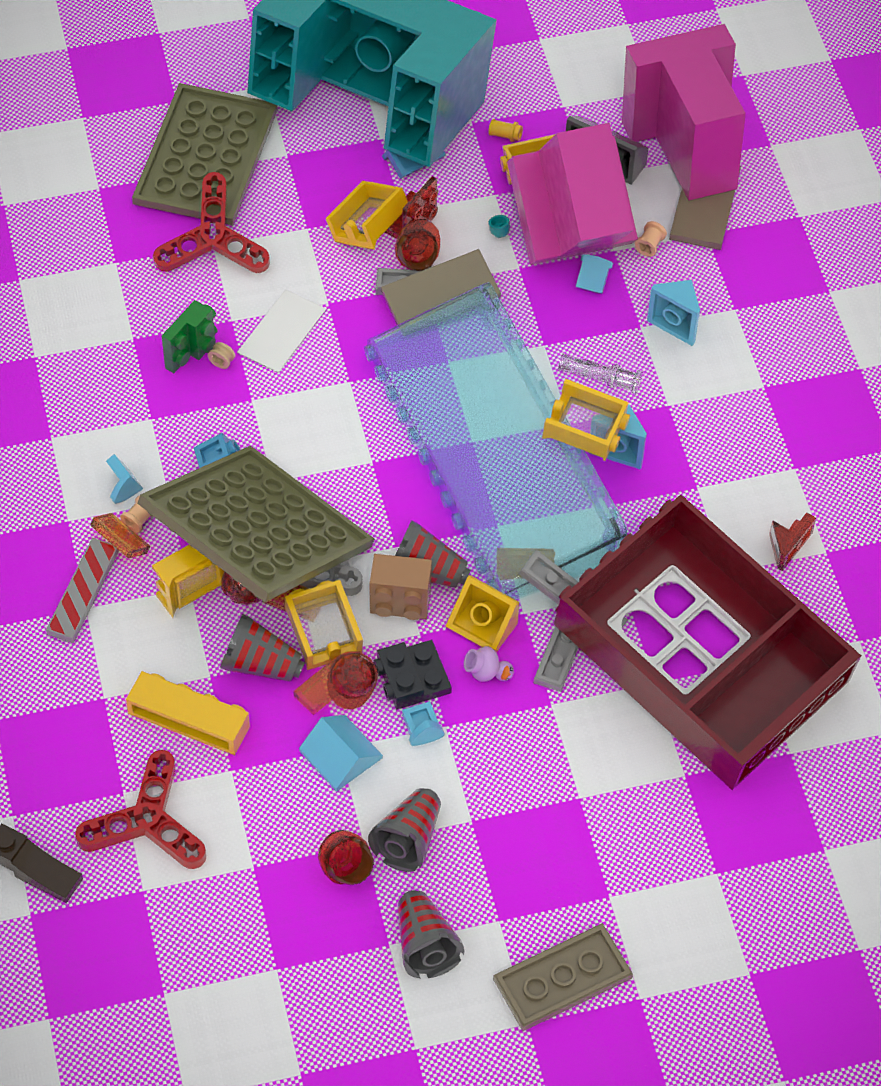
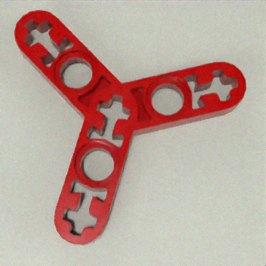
[153,172,270,273]
[75,750,206,869]

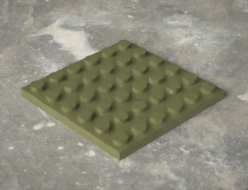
[137,445,375,602]

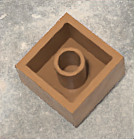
[369,554,432,620]

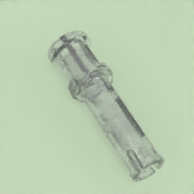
[558,353,643,395]

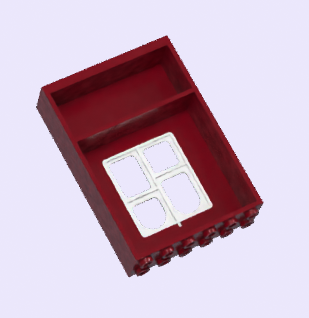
[554,495,862,790]

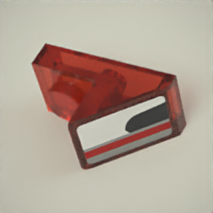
[769,513,816,571]

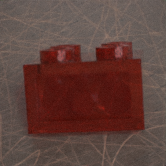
[385,176,439,245]

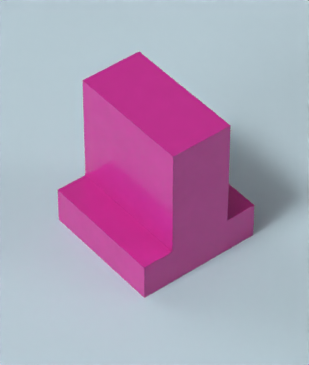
[622,24,746,201]
[507,123,638,265]

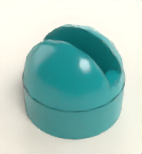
[488,215,510,238]

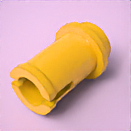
[489,119,523,142]

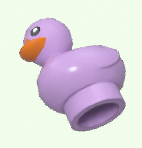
[464,646,514,682]

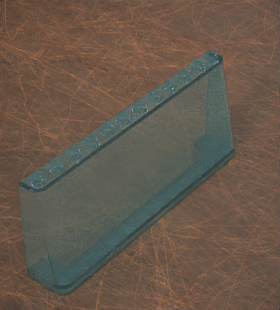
[364,282,628,600]

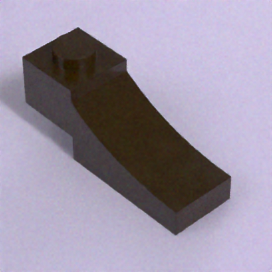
[0,823,83,904]

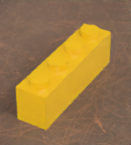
[126,671,250,755]

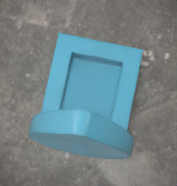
[576,255,613,294]
[106,454,143,504]
[402,701,445,746]

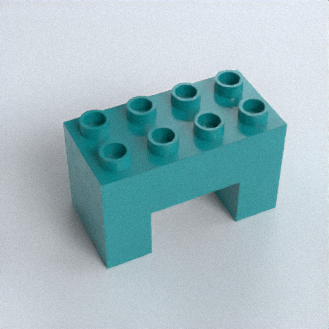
[247,0,497,167]

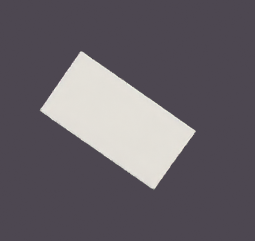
[237,289,326,372]

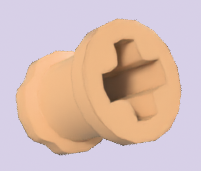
[634,221,667,257]
[120,495,152,533]

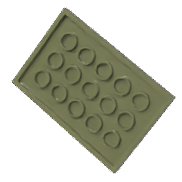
[132,83,278,226]

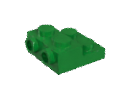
[161,300,218,373]

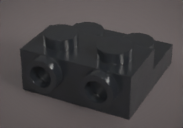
[373,640,452,710]

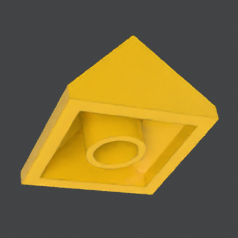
[446,575,519,652]

